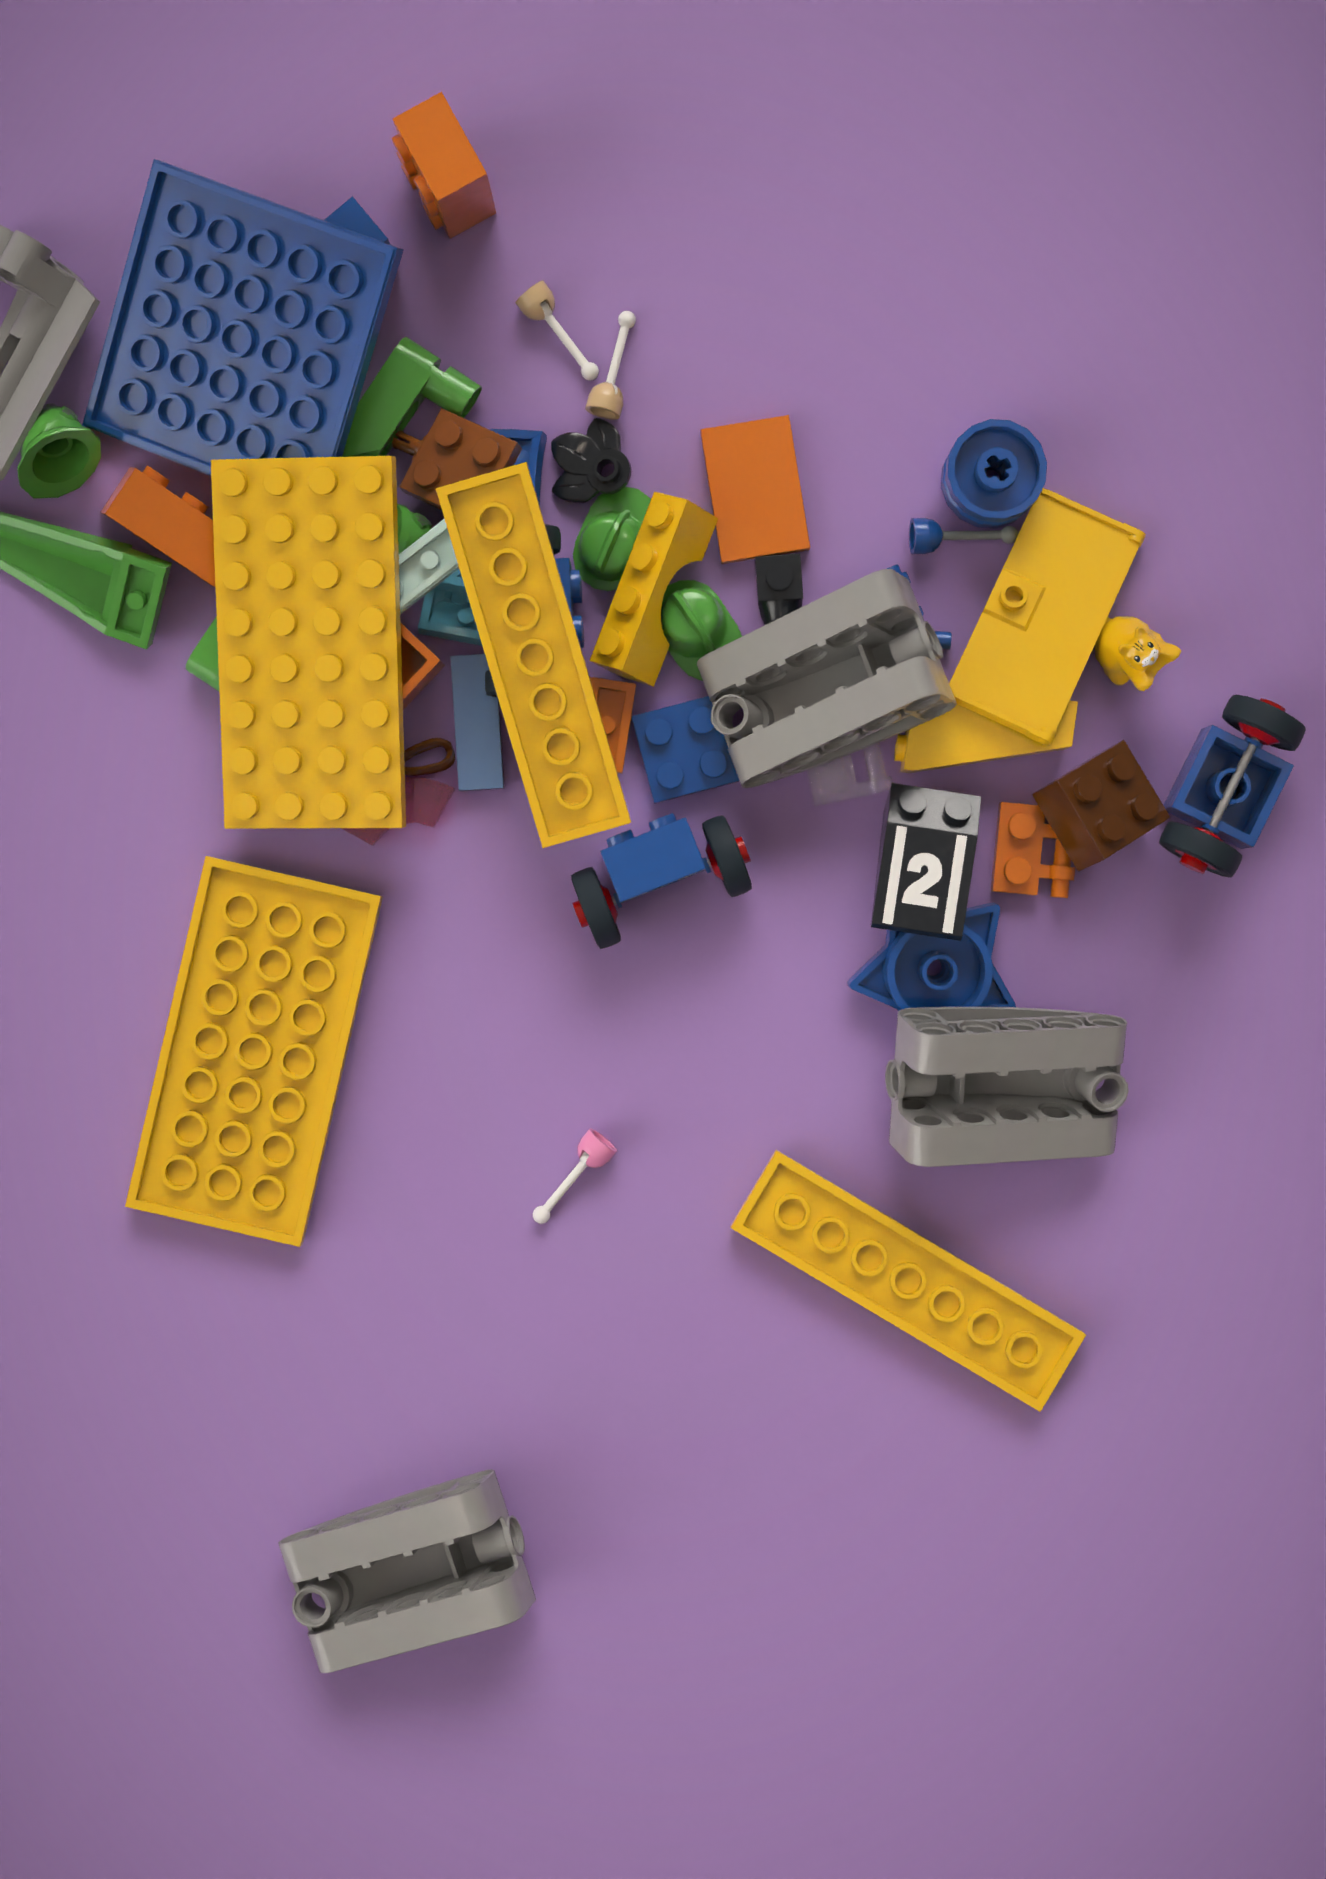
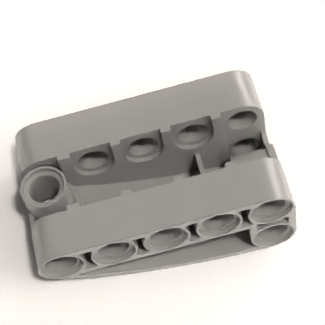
[697,569,957,788]
[885,1007,1129,1167]
[278,1469,536,1673]

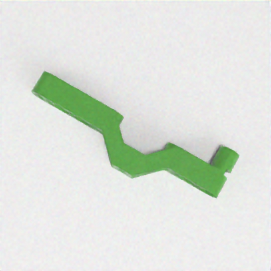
[185,336,482,692]

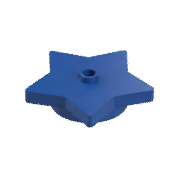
[847,903,1016,1012]

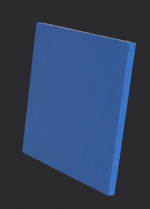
[82,159,404,476]

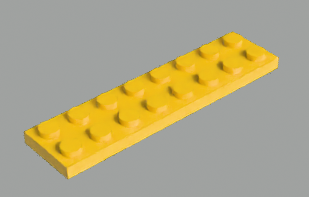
[436,462,631,848]
[730,1150,1086,1412]

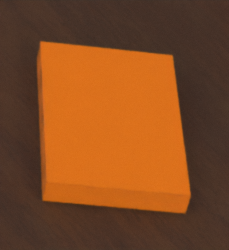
[700,415,810,564]

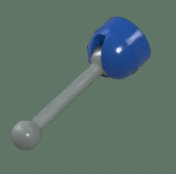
[909,518,1018,554]

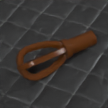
[404,738,455,776]

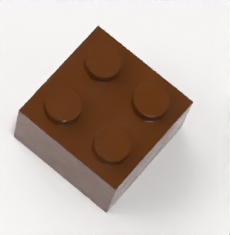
[1032,740,1171,872]

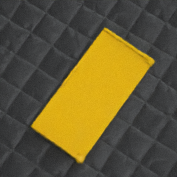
[949,488,1146,746]

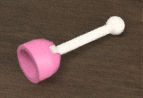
[533,1128,617,1224]

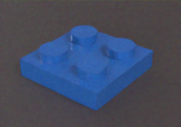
[631,696,740,804]

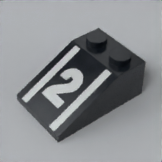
[871,783,981,941]

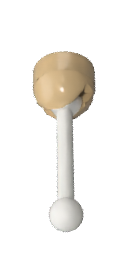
[515,280,599,380]
[585,311,636,420]

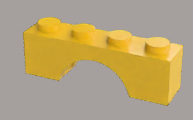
[589,492,718,687]

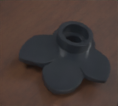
[551,418,632,503]

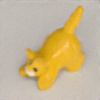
[1095,616,1181,691]

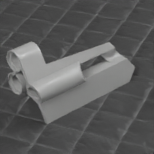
[0,225,100,481]

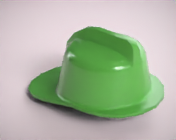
[573,486,651,591]
[661,580,742,681]

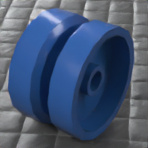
[941,419,1047,529]

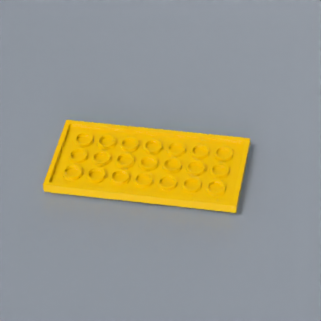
[211,456,406,829]
[125,856,383,1247]

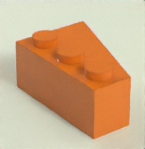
[100,465,215,588]

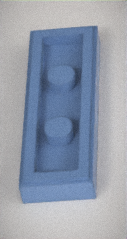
[450,654,505,791]

